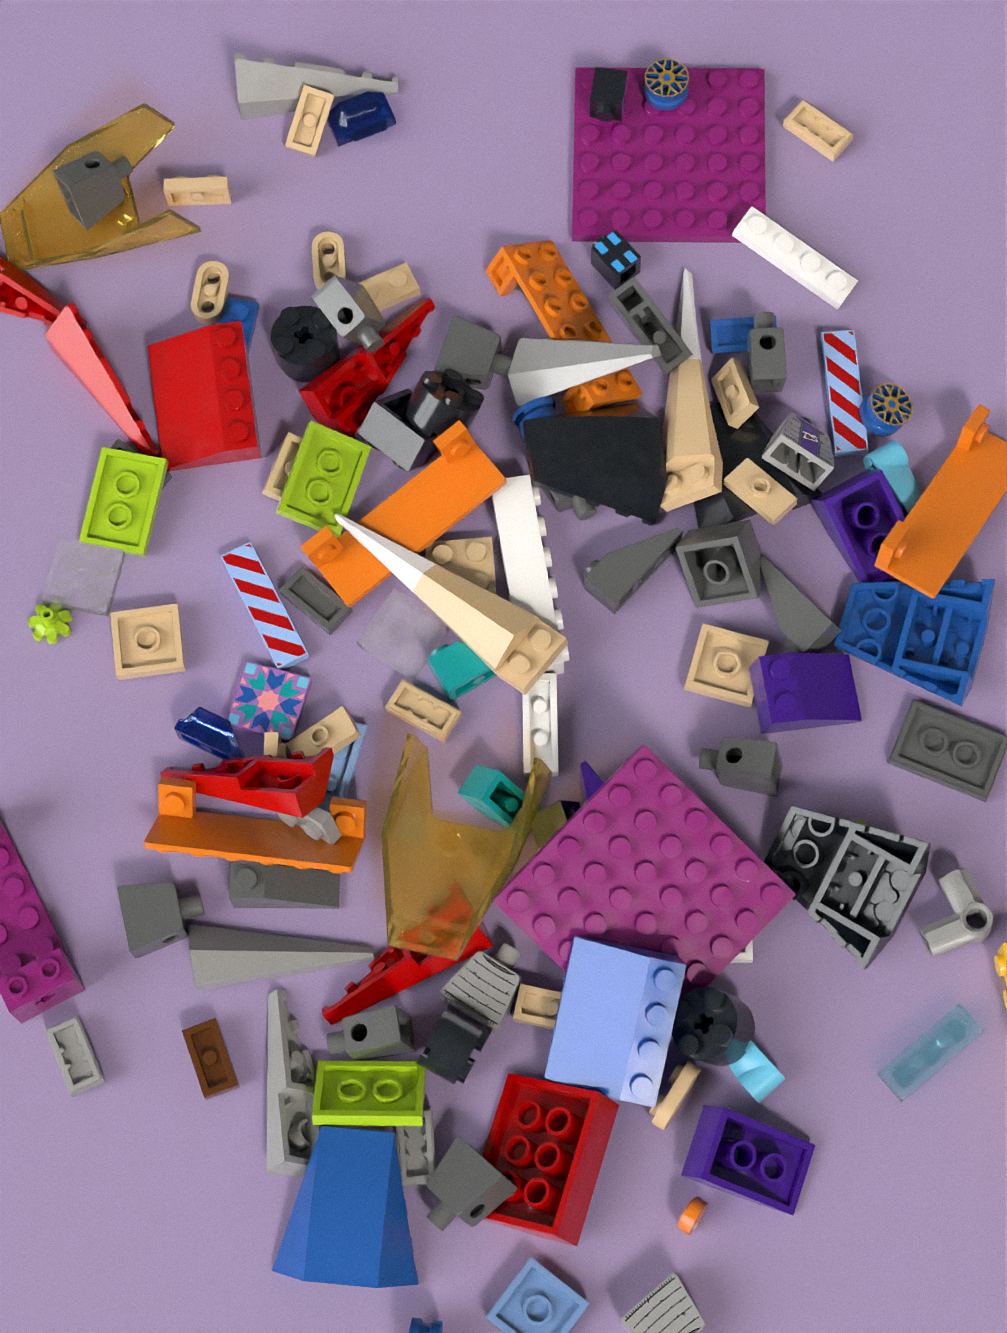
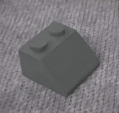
[675,519,760,608]

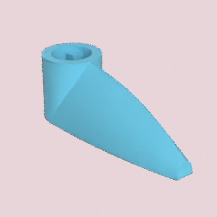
[863,440,921,518]
[728,1040,786,1103]

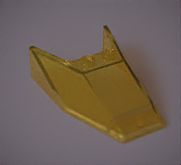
[0,103,201,270]
[381,733,553,961]

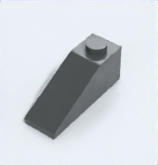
[608,276,693,374]
[584,527,683,615]
[760,556,842,653]
[229,863,340,909]

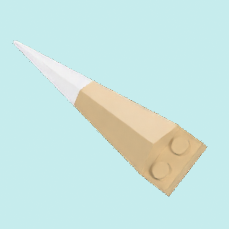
[660,269,723,512]
[335,514,568,695]

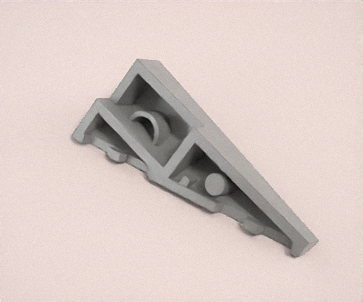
[235,53,399,120]
[508,337,661,406]
[189,925,375,990]
[267,989,336,1177]

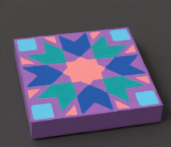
[225,661,312,743]

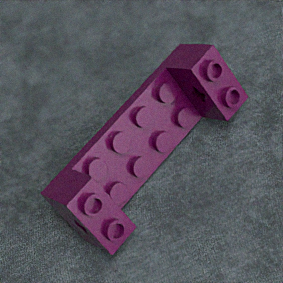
[0,817,85,1024]

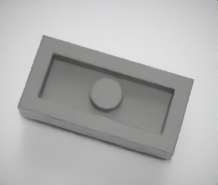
[278,807,342,845]

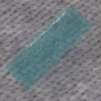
[877,1003,984,1103]

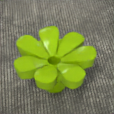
[28,602,73,644]

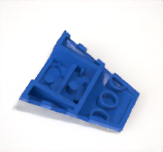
[834,579,995,707]
[272,1125,419,1288]

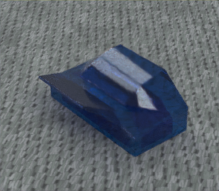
[327,91,396,147]
[174,707,246,760]

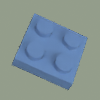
[485,1257,590,1333]

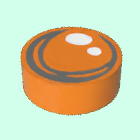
[678,1196,709,1235]

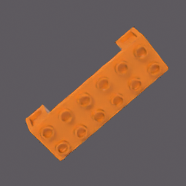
[485,240,642,413]
[874,404,1007,598]
[300,420,507,607]
[144,777,367,874]

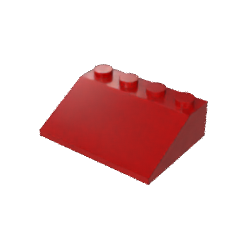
[148,321,262,471]
[482,1073,619,1247]

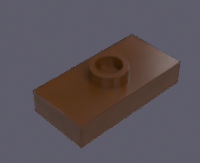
[182,1018,240,1100]

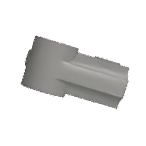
[920,868,993,958]

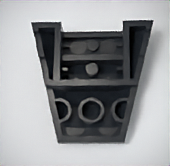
[694,402,822,529]
[523,403,668,526]
[764,806,931,969]

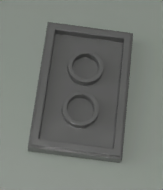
[887,699,1007,802]

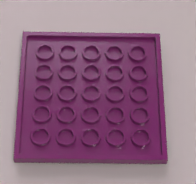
[572,67,766,243]
[491,744,796,999]

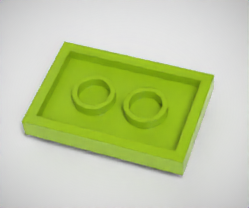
[275,421,372,538]
[79,447,169,558]
[312,1060,426,1126]

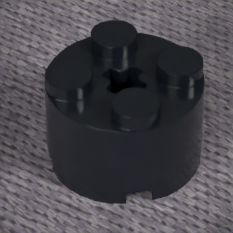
[271,306,340,382]
[405,368,484,437]
[671,987,755,1066]
[416,1000,493,1085]

